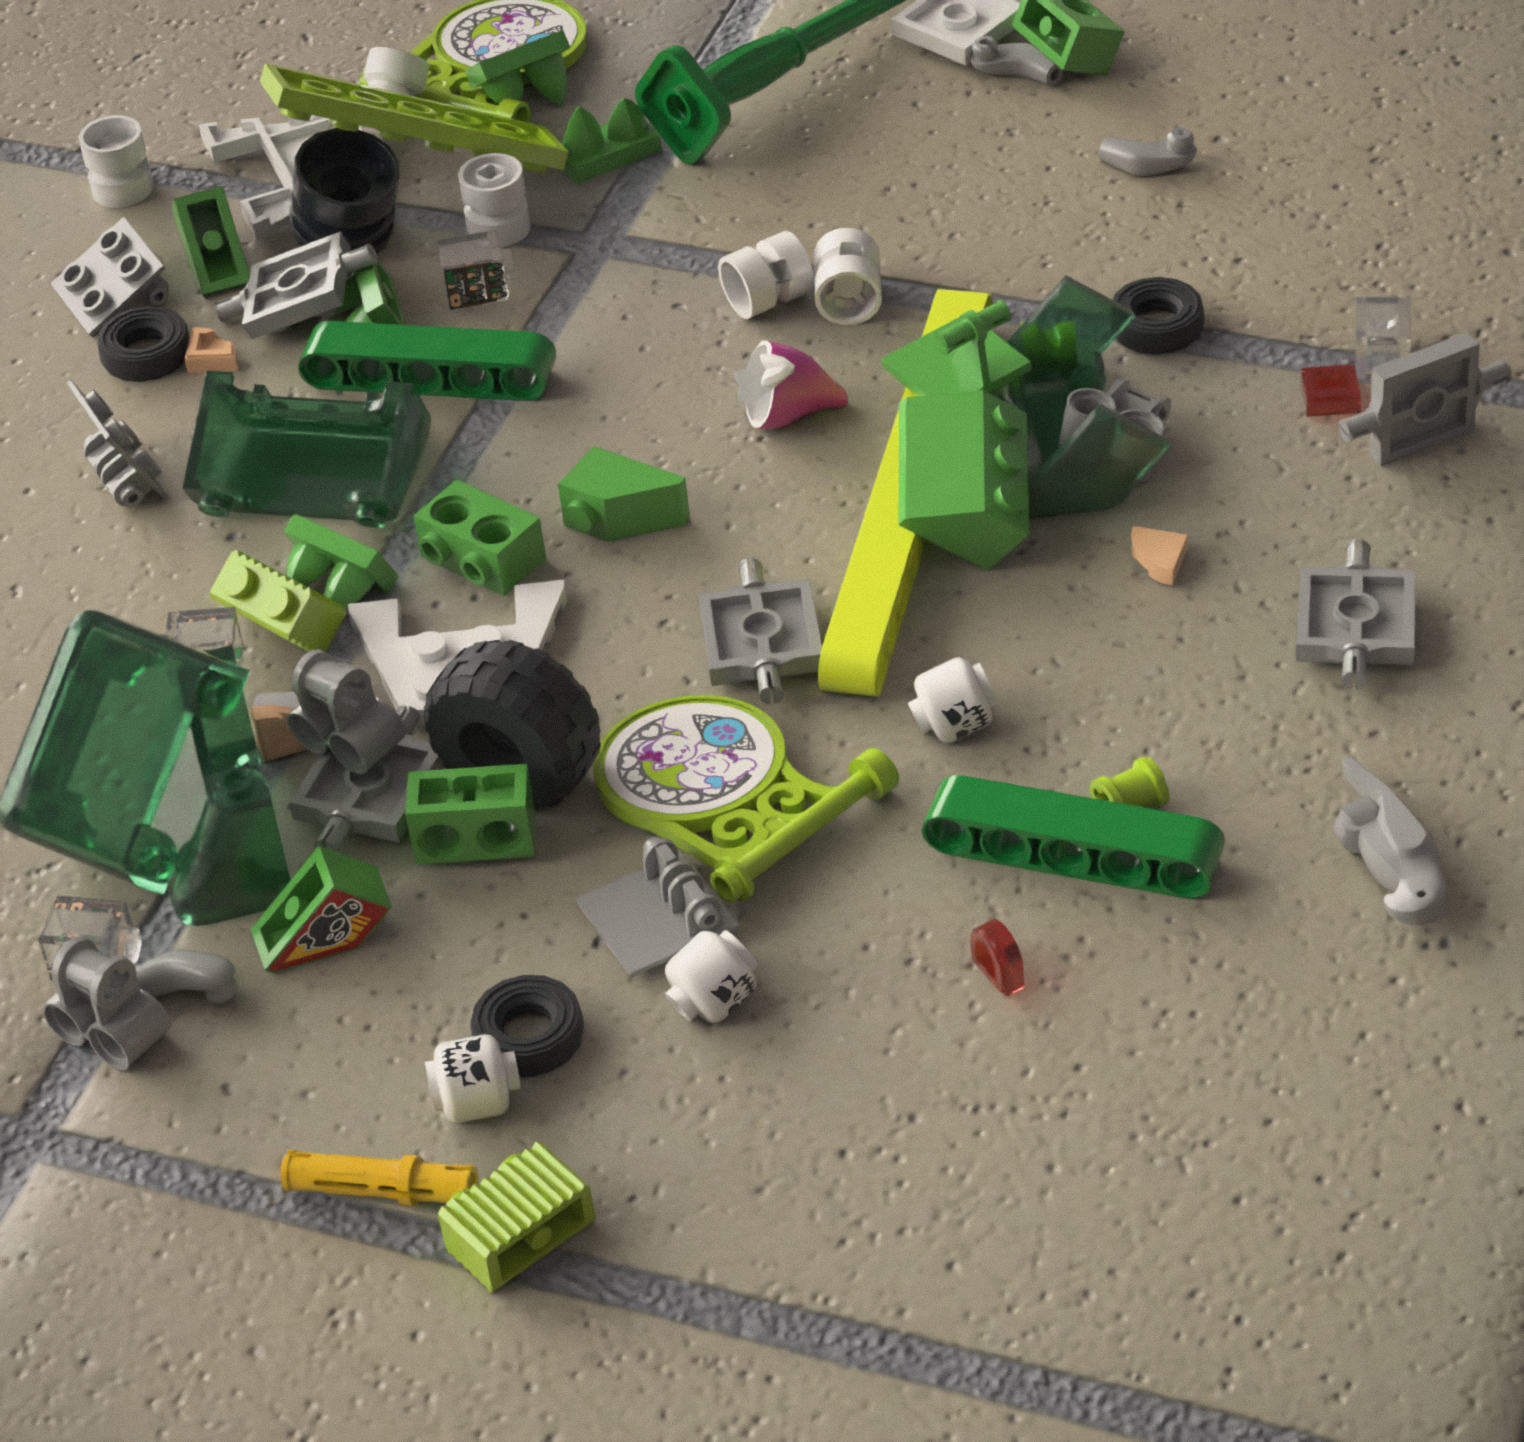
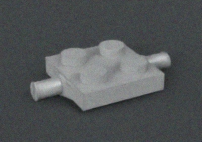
[214,231,378,339]
[1338,332,1512,466]
[1296,540,1416,690]
[698,558,822,704]
[289,705,444,852]

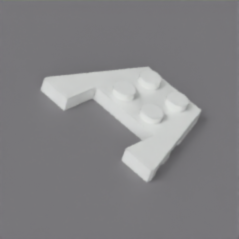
[199,115,363,240]
[348,580,567,728]

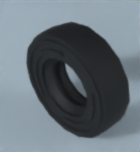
[1109,277,1204,354]
[97,306,190,382]
[470,975,584,1077]

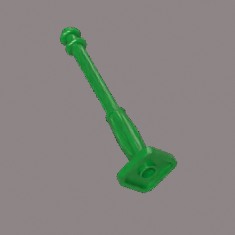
[635,0,907,164]

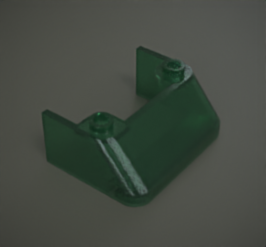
[990,275,1171,520]

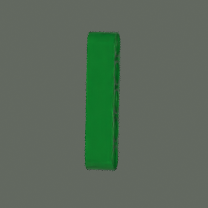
[298,321,557,401]
[921,775,1226,899]

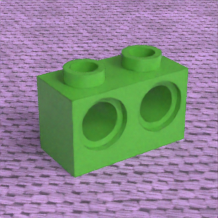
[413,479,546,596]
[405,764,536,864]

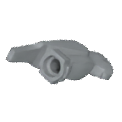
[1334,757,1447,926]

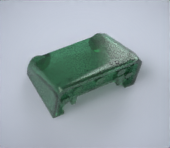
[182,370,432,528]
[0,610,250,894]
[143,645,291,926]

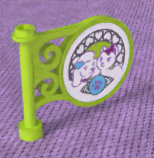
[359,0,587,123]
[593,695,899,903]

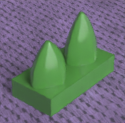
[465,30,571,106]
[560,98,662,184]
[332,258,406,325]
[283,513,399,610]

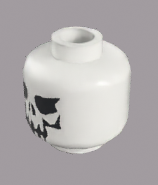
[908,657,999,744]
[665,930,758,1023]
[425,1034,521,1123]

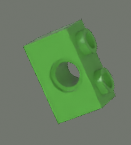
[1012,0,1125,75]

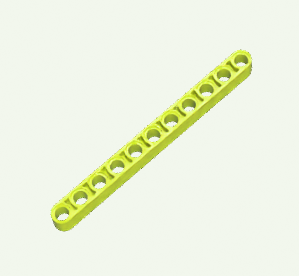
[818,289,993,697]

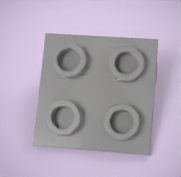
[51,217,169,337]
[67,380,168,507]
[575,836,739,977]

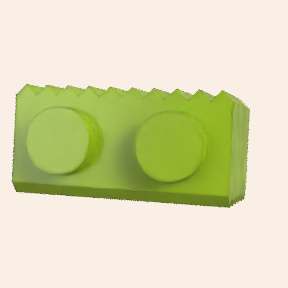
[210,550,346,652]
[438,1142,596,1292]

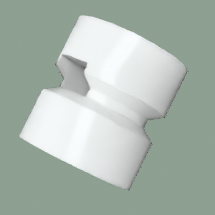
[363,47,430,97]
[78,115,154,208]
[458,153,531,248]
[814,228,882,325]
[718,230,814,319]

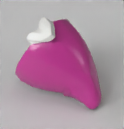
[735,341,848,430]

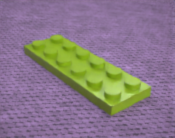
[260,63,569,173]

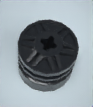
[289,128,400,255]

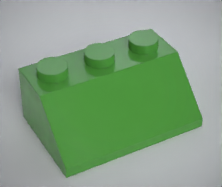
[898,390,1029,571]

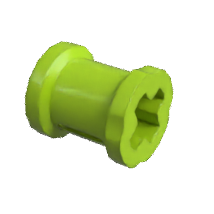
[1090,756,1170,808]

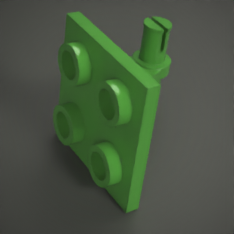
[881,300,1032,396]

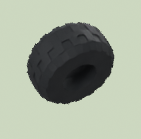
[424,640,601,809]

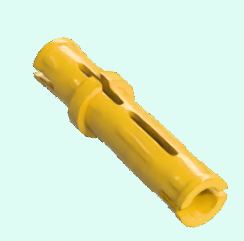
[280,1149,479,1207]

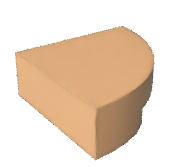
[185,327,239,373]
[1131,526,1188,586]
[250,705,307,762]

